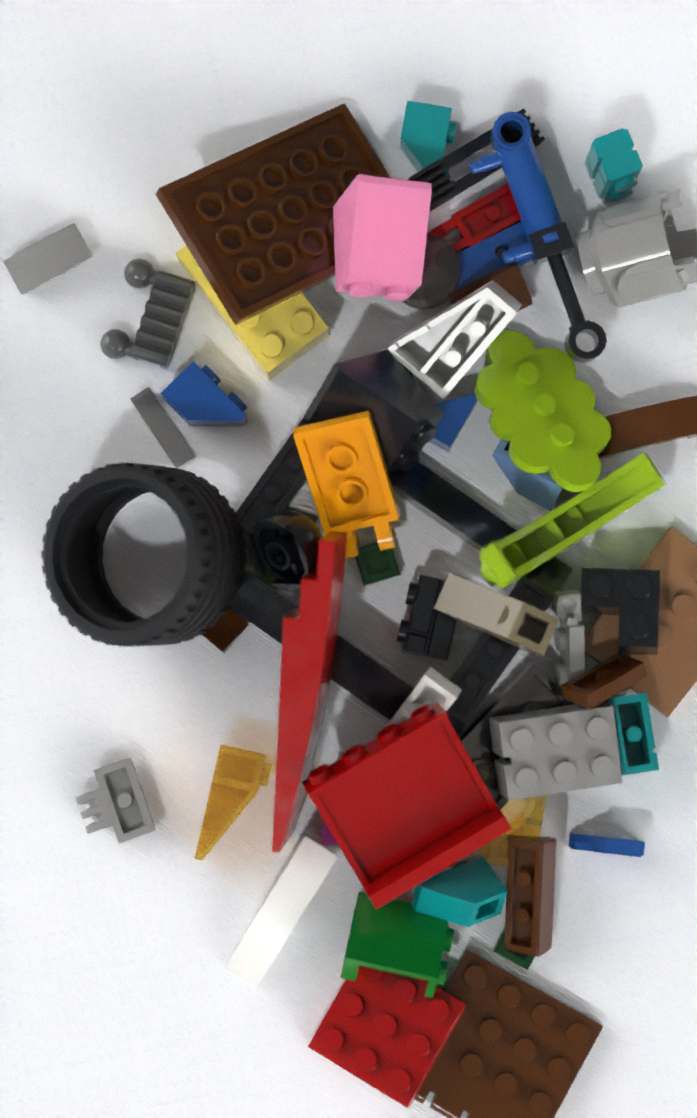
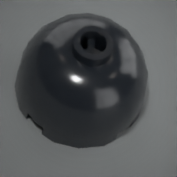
[247,510,323,591]

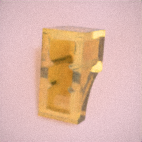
[480,795,546,867]

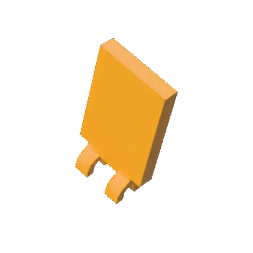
[293,411,400,558]

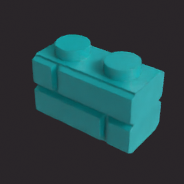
[584,128,643,202]
[604,693,659,776]

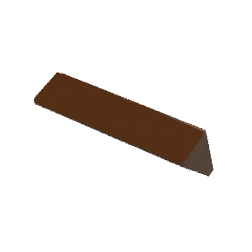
[504,836,556,957]

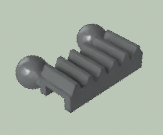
[100,258,195,369]

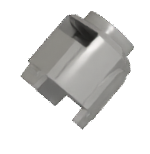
[577,189,697,308]

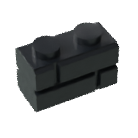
[397,575,457,662]

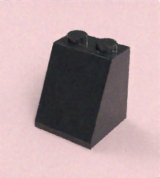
[303,350,444,474]

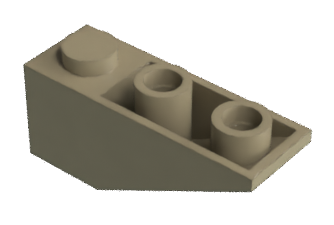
[433,573,560,657]

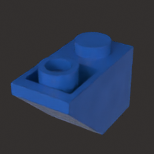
[161,361,248,427]

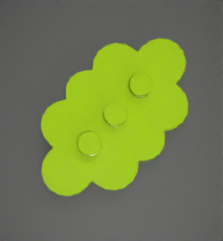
[474,330,611,492]

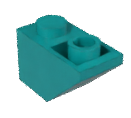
[400,100,457,175]
[411,856,508,927]

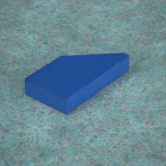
[568,833,645,857]

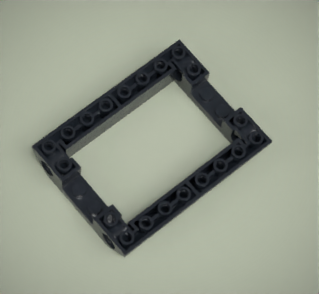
[228,418,573,735]

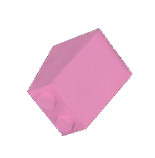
[333,174,432,301]

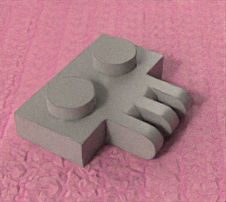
[75,757,156,843]

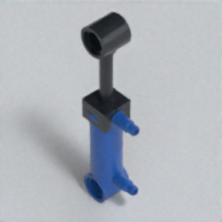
[469,112,607,363]

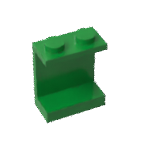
[340,892,454,998]

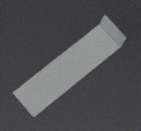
[130,387,195,468]

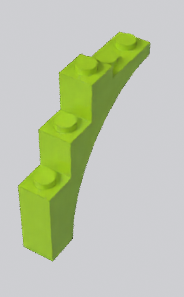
[479,452,667,590]

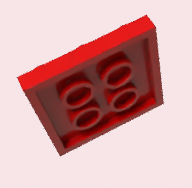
[308,965,468,1108]

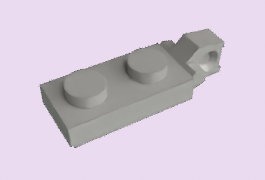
[552,589,585,687]

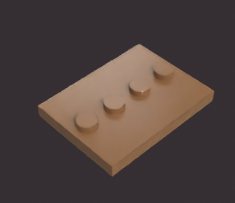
[584,527,697,718]

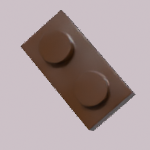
[561,653,647,709]

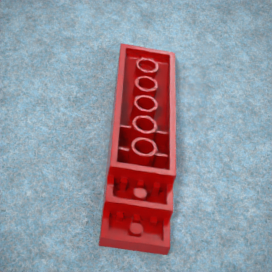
[272,531,347,853]

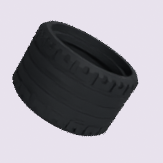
[41,463,246,647]

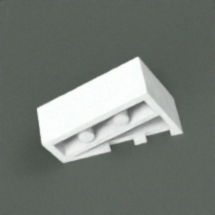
[385,280,522,399]

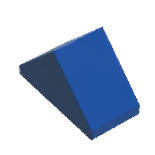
[429,394,477,453]

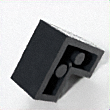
[581,568,660,655]

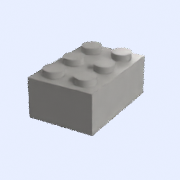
[489,702,622,801]

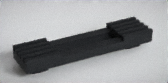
[408,108,545,212]

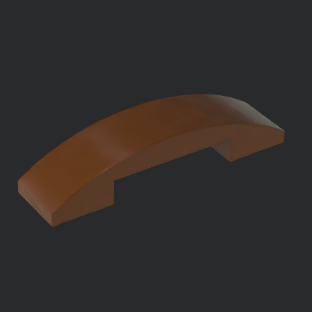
[598,396,697,459]

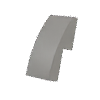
[3,223,93,295]

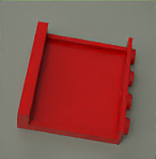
[302,702,512,909]

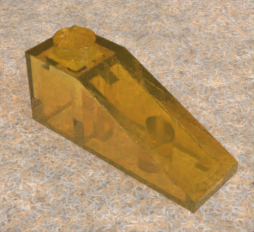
[194,744,272,861]

